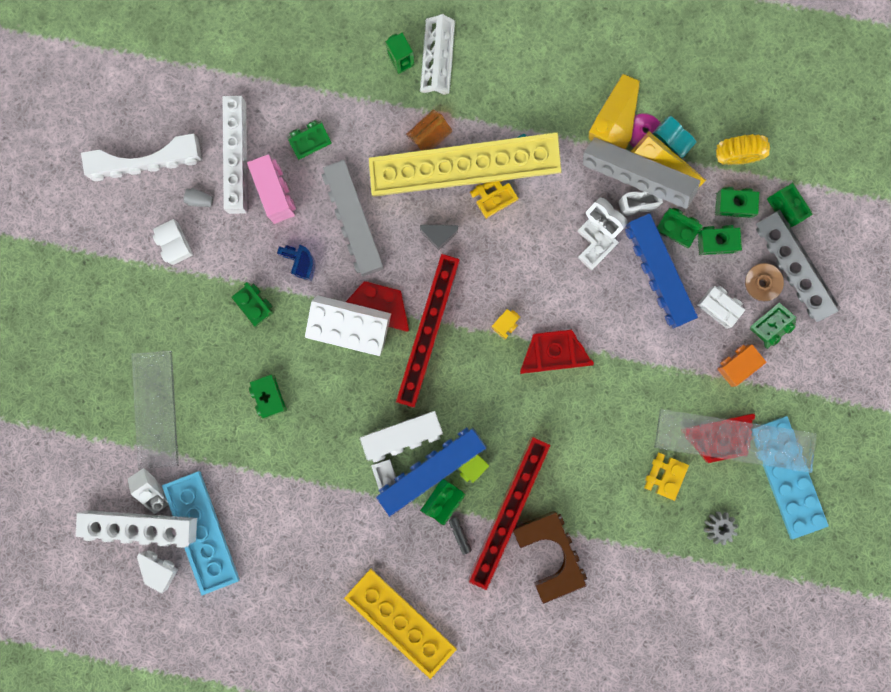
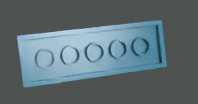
[750,416,829,539]
[162,471,240,595]

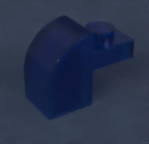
[277,244,316,281]

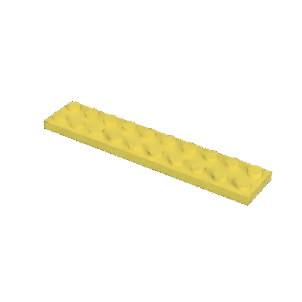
[369,132,562,197]

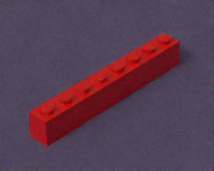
[396,254,460,408]
[468,437,551,591]

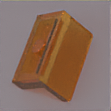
[406,109,452,151]

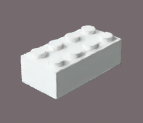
[305,295,391,356]
[360,411,443,463]

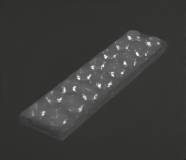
[654,409,817,473]

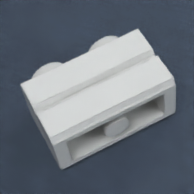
[697,286,746,329]

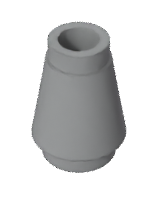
[183,188,213,208]

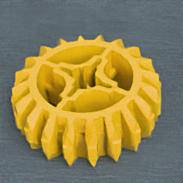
[716,134,770,165]

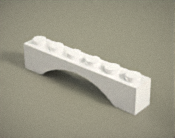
[81,134,202,181]

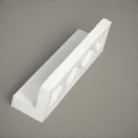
[420,14,455,94]

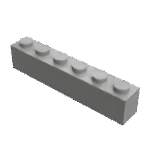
[583,137,700,209]
[322,160,384,277]

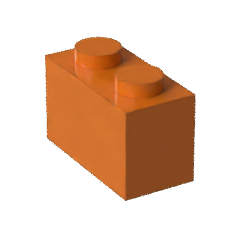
[717,344,767,387]

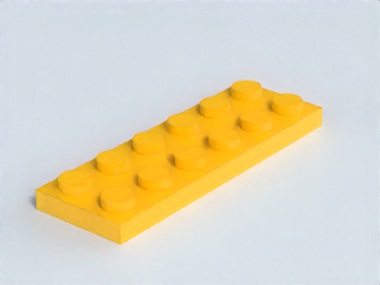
[344,568,457,679]

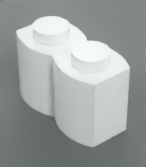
[618,191,663,216]
[586,197,628,238]
[153,219,193,265]

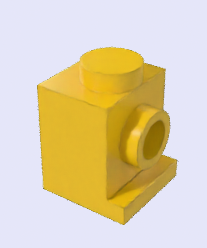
[491,309,520,340]

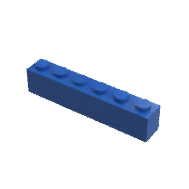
[625,213,698,329]
[376,427,487,517]

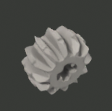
[704,511,738,545]

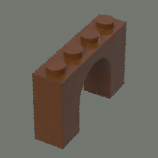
[513,511,587,604]

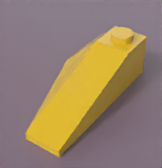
[589,74,640,150]
[630,131,706,187]

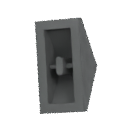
[420,225,458,251]

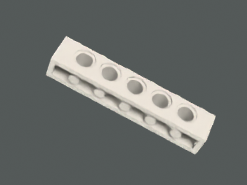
[223,96,248,214]
[76,510,197,548]

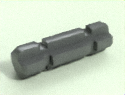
[449,517,472,555]

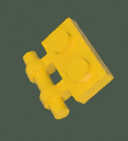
[470,180,518,219]
[644,452,689,501]

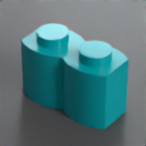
[652,116,697,159]

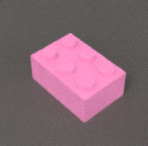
[247,154,296,224]

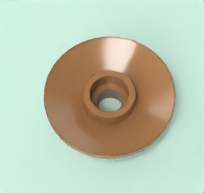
[745,263,784,301]

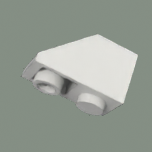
[128,468,169,514]
[137,550,178,593]

